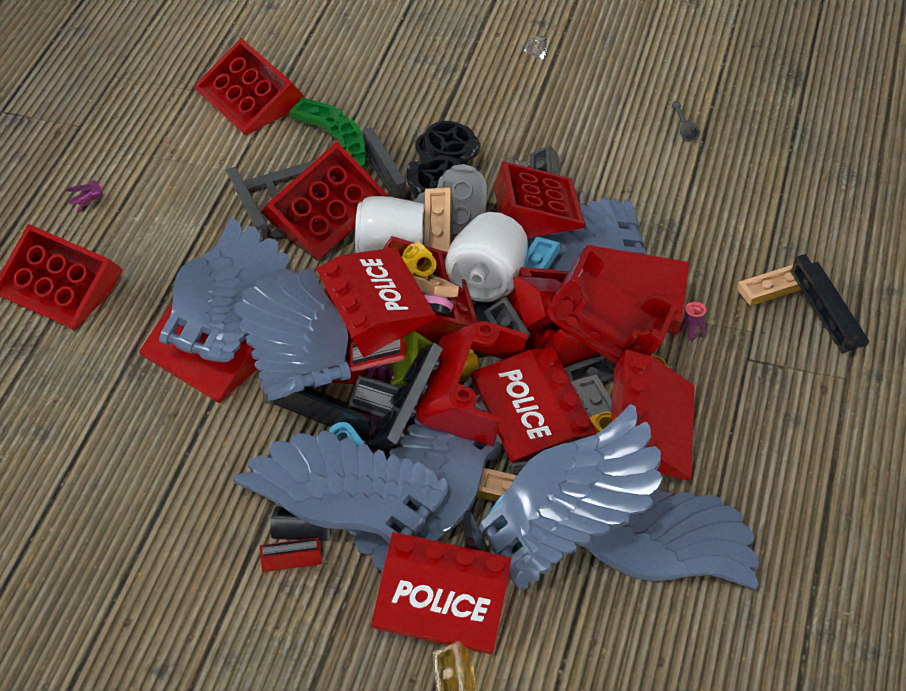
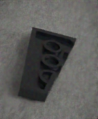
[365,343,443,453]

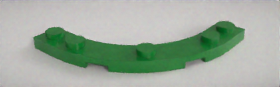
[289,98,367,169]

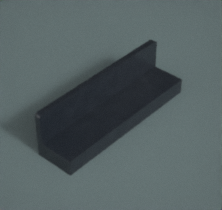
[790,254,869,354]
[273,386,381,442]

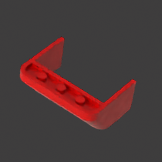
[383,236,477,345]
[415,321,528,447]

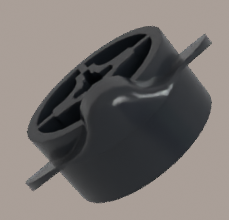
[415,121,481,165]
[406,155,462,200]

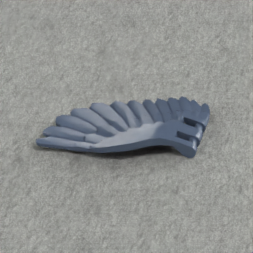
[527,197,647,272]
[159,218,293,362]
[235,269,351,400]
[479,404,663,590]
[347,417,502,571]
[233,430,448,544]
[580,491,759,591]

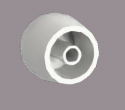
[355,196,425,253]
[445,212,528,302]

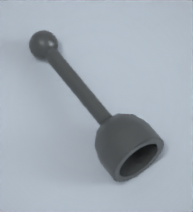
[672,101,700,142]

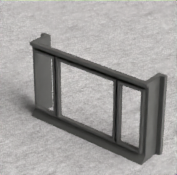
[226,127,406,241]

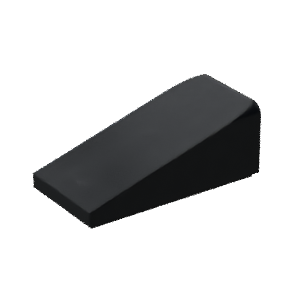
[464,511,488,552]

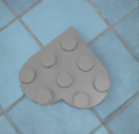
[414,164,488,234]

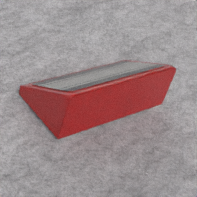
[350,336,408,371]
[259,538,322,572]

